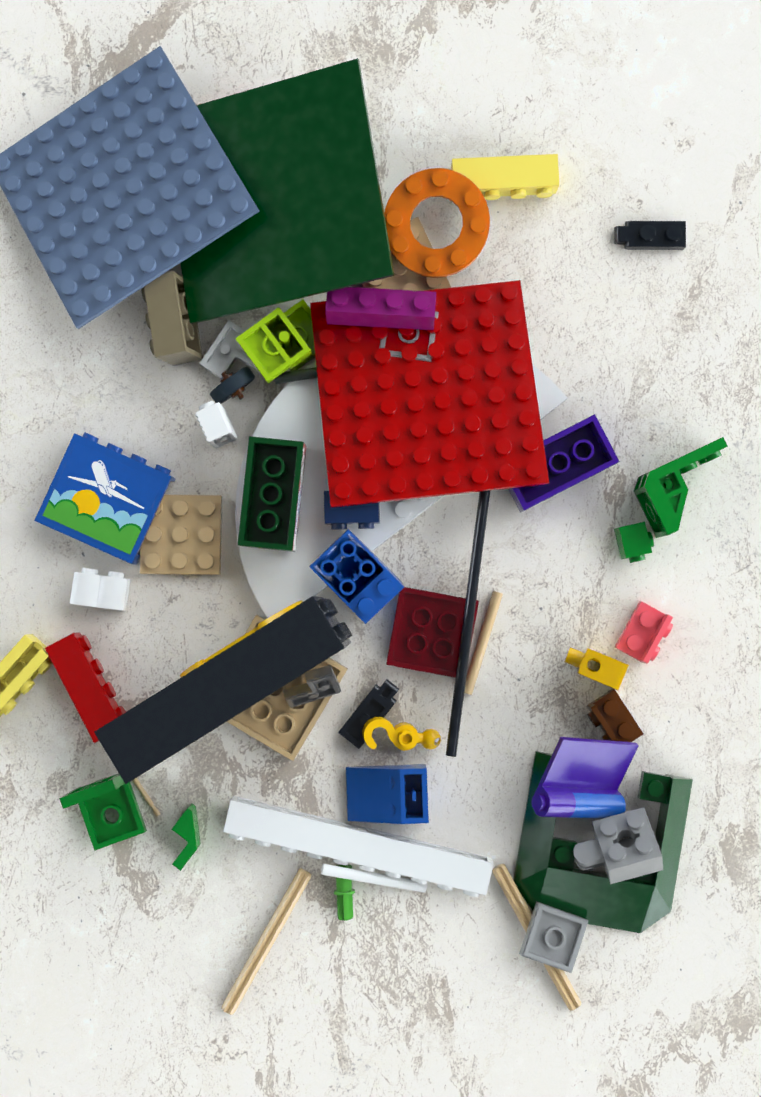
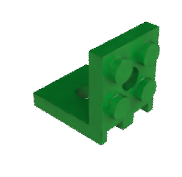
[59,773,147,851]

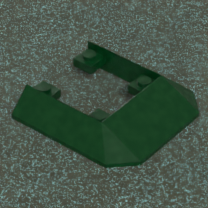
[513,751,693,933]

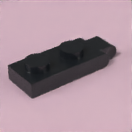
[614,221,686,250]
[338,679,399,749]

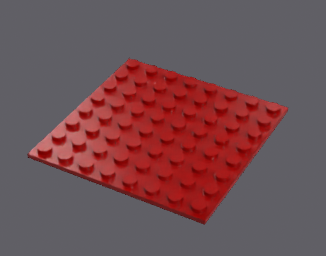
[310,280,549,508]

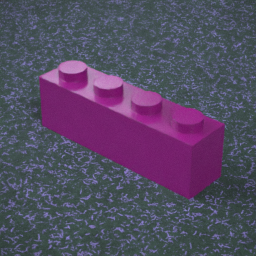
[325,287,436,330]

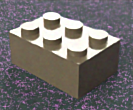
[141,271,203,366]

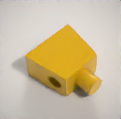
[564,647,629,690]

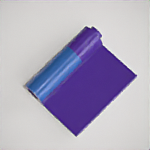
[532,737,639,819]

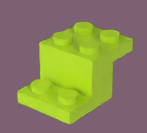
[235,299,315,383]

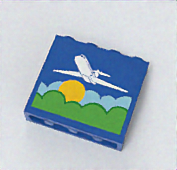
[34,432,176,565]

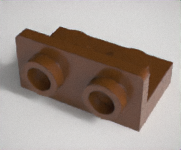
[587,689,644,742]

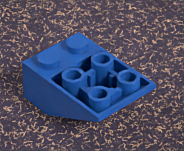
[309,529,404,624]
[346,764,429,824]

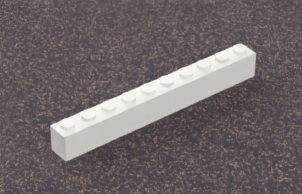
[223,796,494,897]

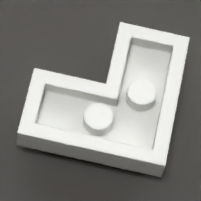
[199,320,259,379]

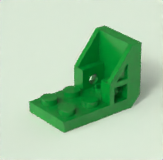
[633,437,728,538]

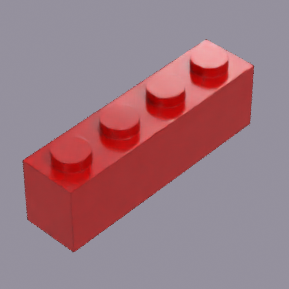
[45,632,126,743]

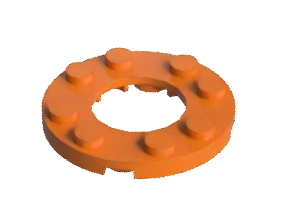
[384,168,490,278]

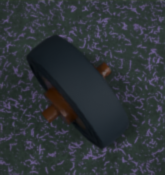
[210,367,255,404]

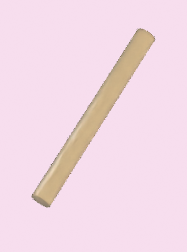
[464,591,503,695]

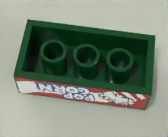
[237,436,307,552]

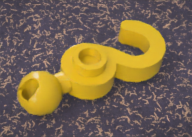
[362,717,441,751]

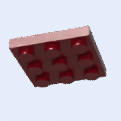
[386,587,479,678]

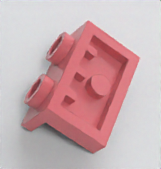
[615,601,673,664]

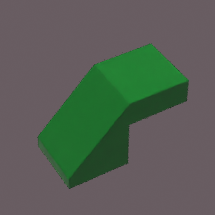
[171,804,201,871]

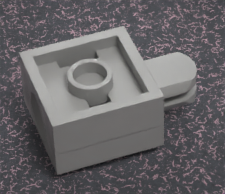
[573,807,663,884]

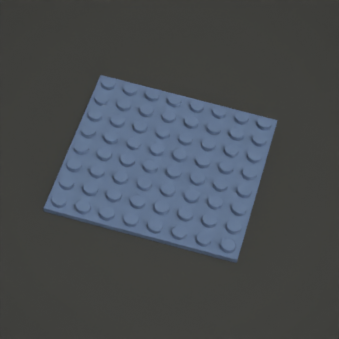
[0,46,259,329]

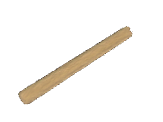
[492,864,581,1011]
[221,868,311,1015]

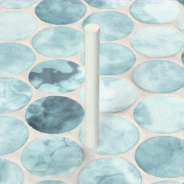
[321,864,427,893]

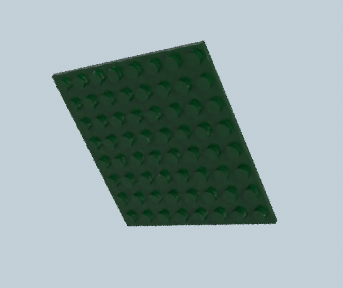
[181,58,394,324]

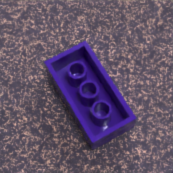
[508,414,620,513]

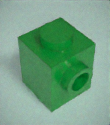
[614,521,654,563]

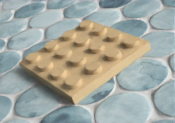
[227,615,348,761]

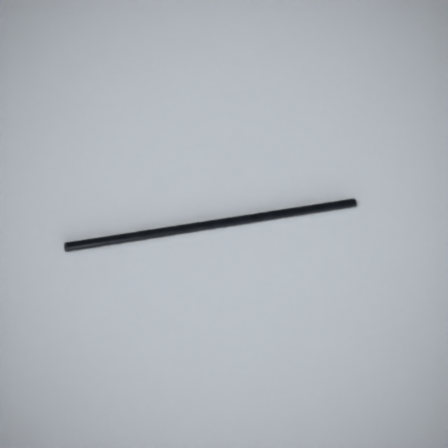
[446,490,490,757]

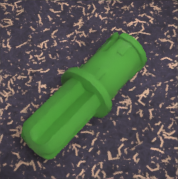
[334,864,355,921]

